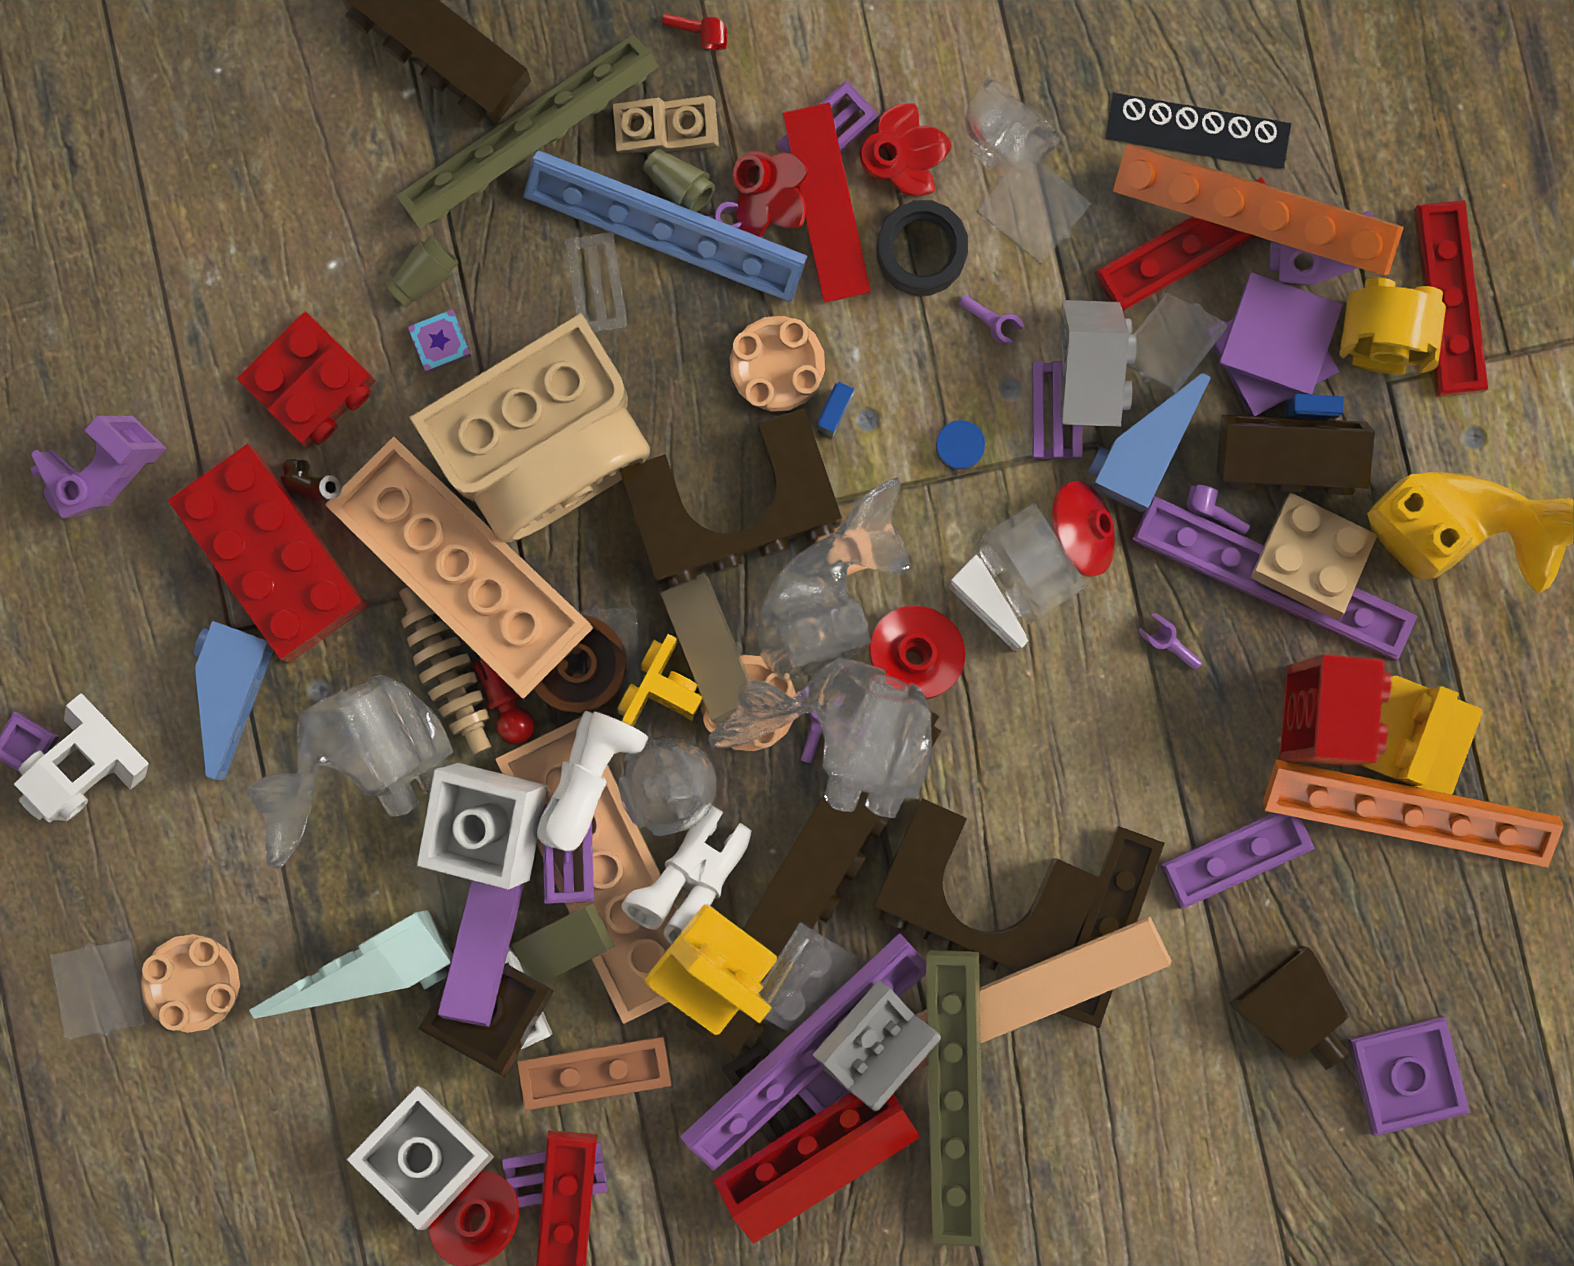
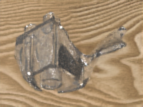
[756,477,910,682]
[708,658,932,818]
[248,675,454,869]

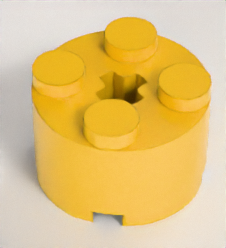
[1340,277,1446,374]

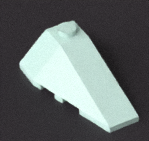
[249,910,453,1019]

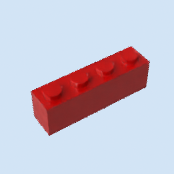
[713,1093,921,1244]

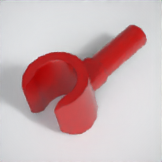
[662,13,728,51]

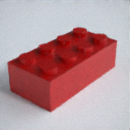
[167,443,369,663]
[1279,654,1392,767]

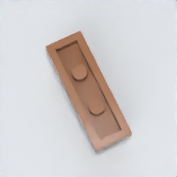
[517,1036,672,1111]

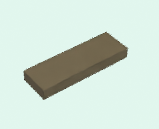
[660,572,760,724]

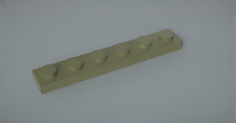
[396,35,659,230]
[926,950,985,1247]

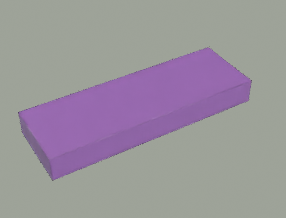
[1160,813,1315,909]
[438,880,524,1027]

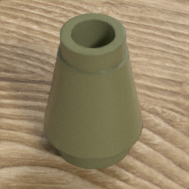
[643,148,715,213]
[387,235,459,307]

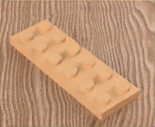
[325,436,593,699]
[495,717,678,1024]

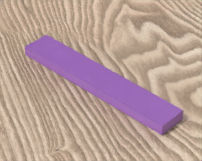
[1131,496,1417,661]
[680,934,926,1171]

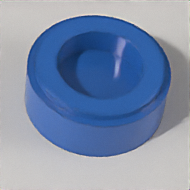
[936,420,985,470]

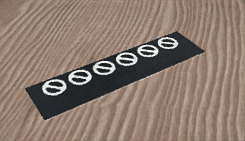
[1105,92,1291,169]

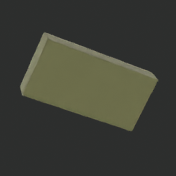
[511,903,615,983]

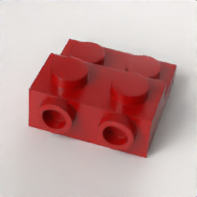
[236,311,376,448]

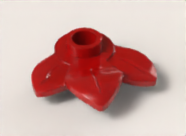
[860,103,952,197]
[732,151,809,237]

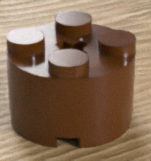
[534,615,629,715]

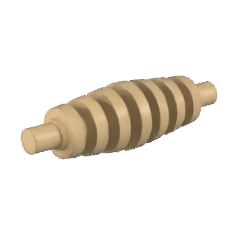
[399,587,491,755]

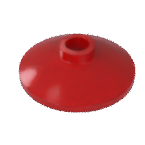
[1052,481,1115,577]
[869,605,966,700]
[429,1170,519,1266]

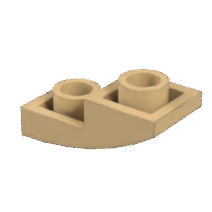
[613,95,719,153]

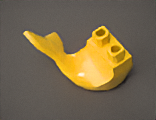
[1367,472,1574,594]

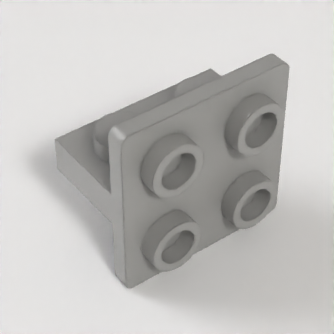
[813,980,941,1111]

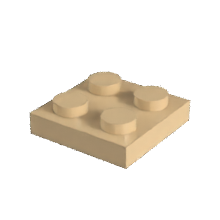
[1250,492,1377,621]

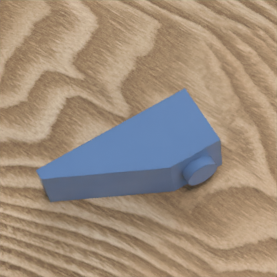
[1088,373,1211,513]
[193,621,274,780]

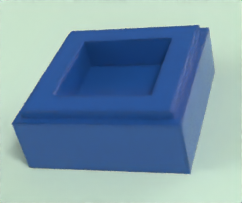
[816,382,854,439]
[1286,394,1344,420]

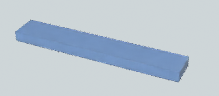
[523,150,808,303]

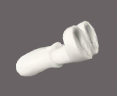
[537,711,649,851]
[621,805,752,944]

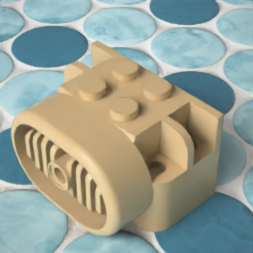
[410,313,650,542]

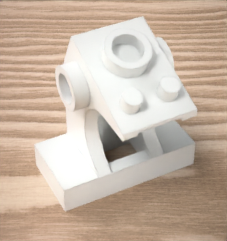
[14,693,149,823]

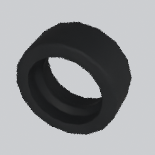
[877,200,968,296]

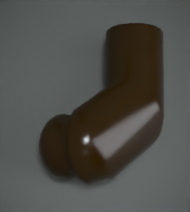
[280,459,342,501]

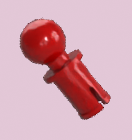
[473,659,535,745]

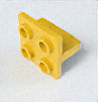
[617,634,702,727]
[1360,676,1483,795]
[645,904,777,1035]

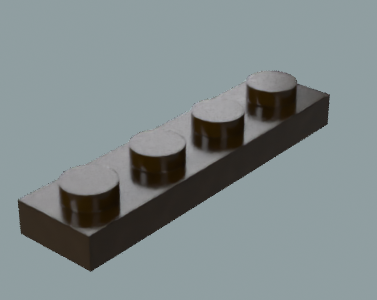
[1057,826,1165,1028]

